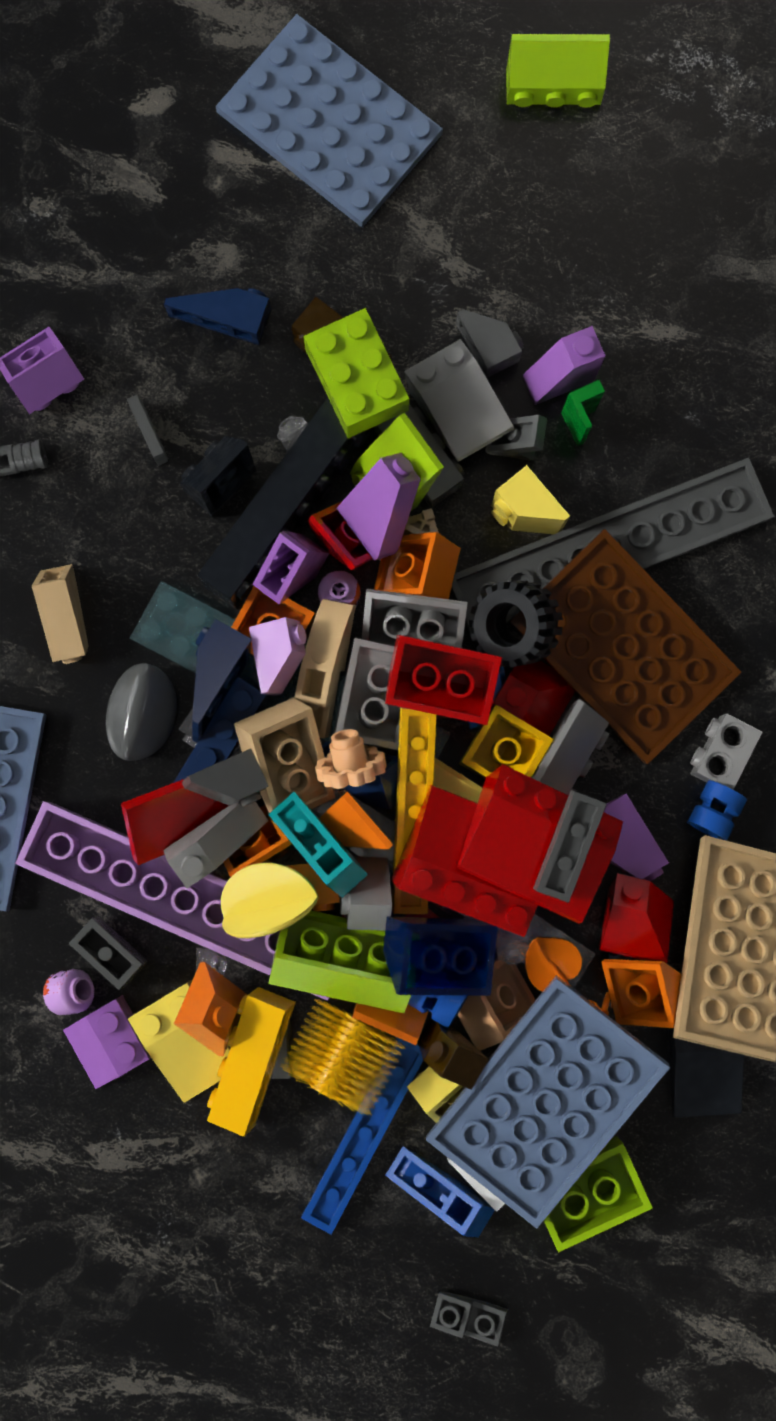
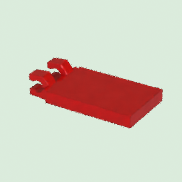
[121,779,229,865]

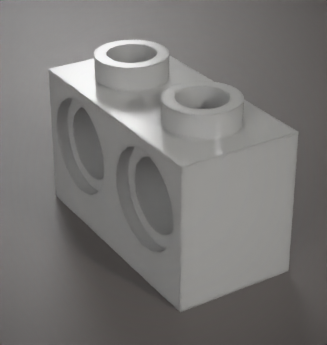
[690,713,762,790]

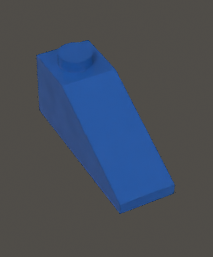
[385,1146,495,1238]

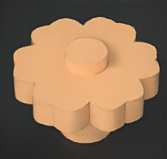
[315,729,387,789]

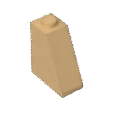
[32,564,89,664]

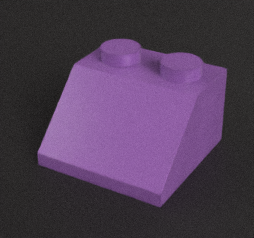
[0,327,84,414]
[63,995,151,1089]

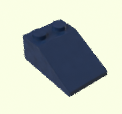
[192,619,251,743]

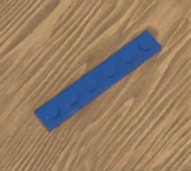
[301,1037,423,1235]

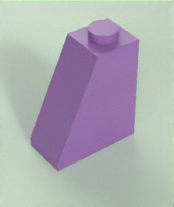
[523,326,605,405]
[336,453,420,561]
[252,531,330,604]
[604,794,669,881]

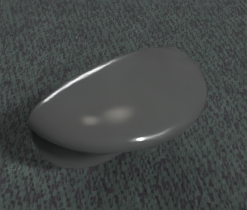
[106,663,178,761]

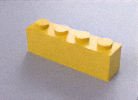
[207,987,296,1137]

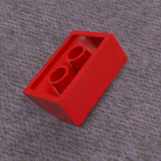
[385,635,502,725]

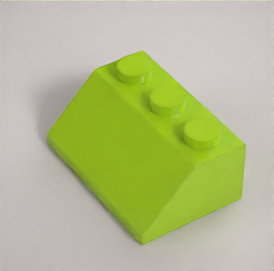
[506,34,610,108]

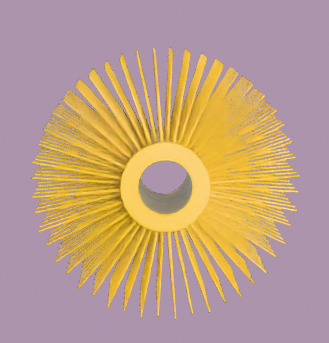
[281,999,405,1115]

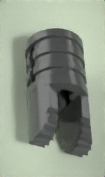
[0,439,48,476]

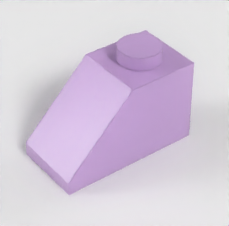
[249,617,306,696]

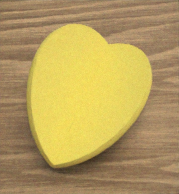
[221,863,318,938]

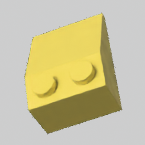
[128,980,231,1103]

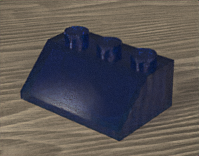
[383,916,498,996]

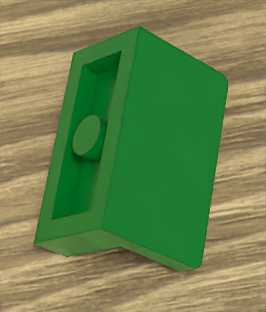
[561,380,605,446]

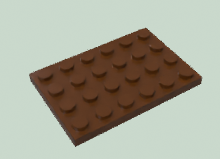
[508,529,741,764]

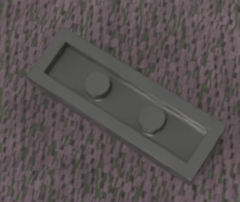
[533,790,607,903]

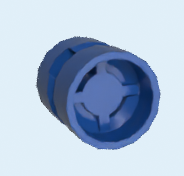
[687,780,747,841]
[408,965,471,1029]

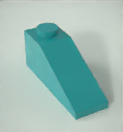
[268,792,368,898]

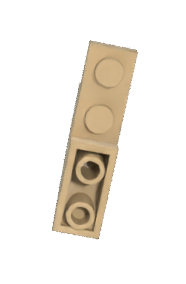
[294,599,356,739]

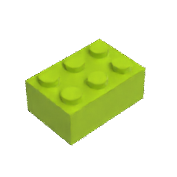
[303,308,409,438]
[544,1136,653,1253]

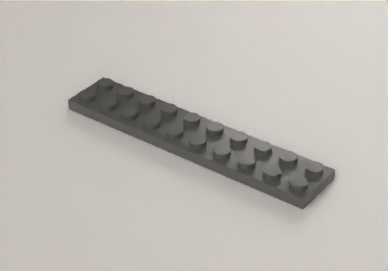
[451,457,775,636]

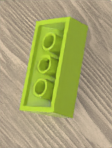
[268,910,419,1013]

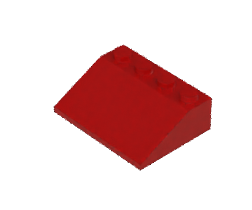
[457,764,624,924]
[391,785,538,937]

